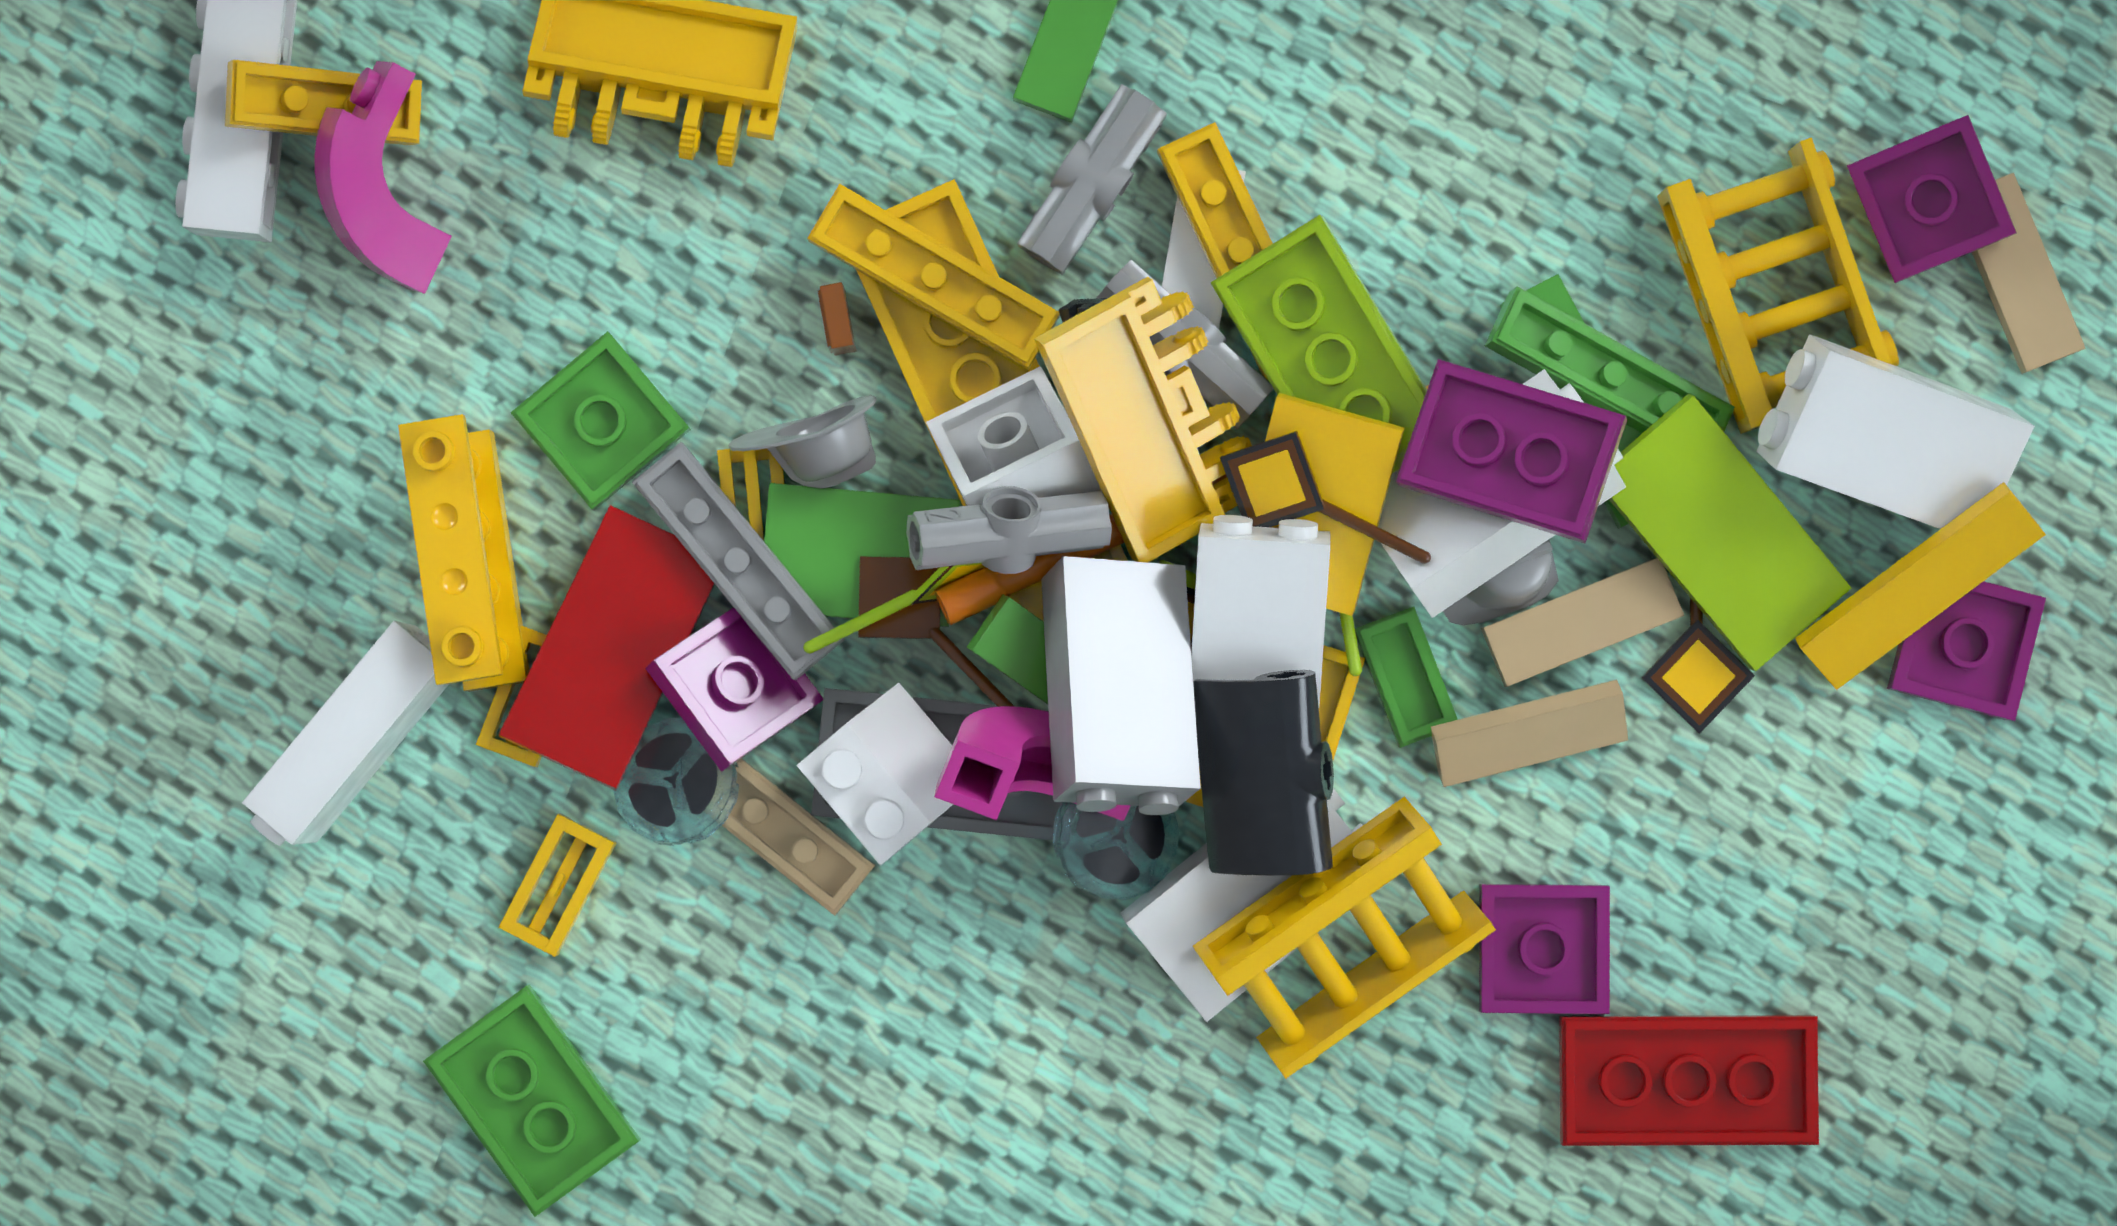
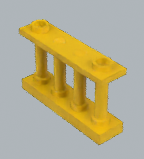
[1657,137,1899,434]
[398,414,530,692]
[1192,796,1496,1079]

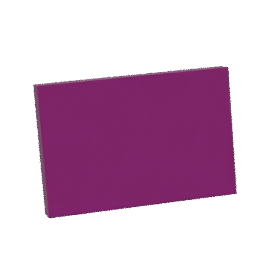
[1396,359,1627,544]

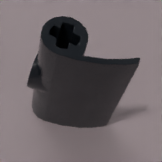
[1193,670,1334,876]

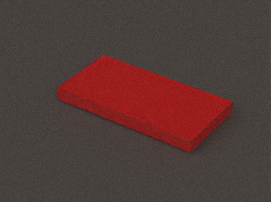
[499,505,715,791]
[1559,1015,1819,1146]

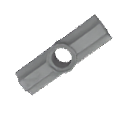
[1017,84,1167,275]
[1097,260,1274,430]
[906,487,1112,574]

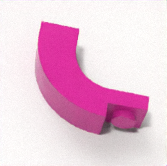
[314,61,452,294]
[934,706,1130,821]

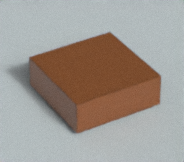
[817,282,857,356]

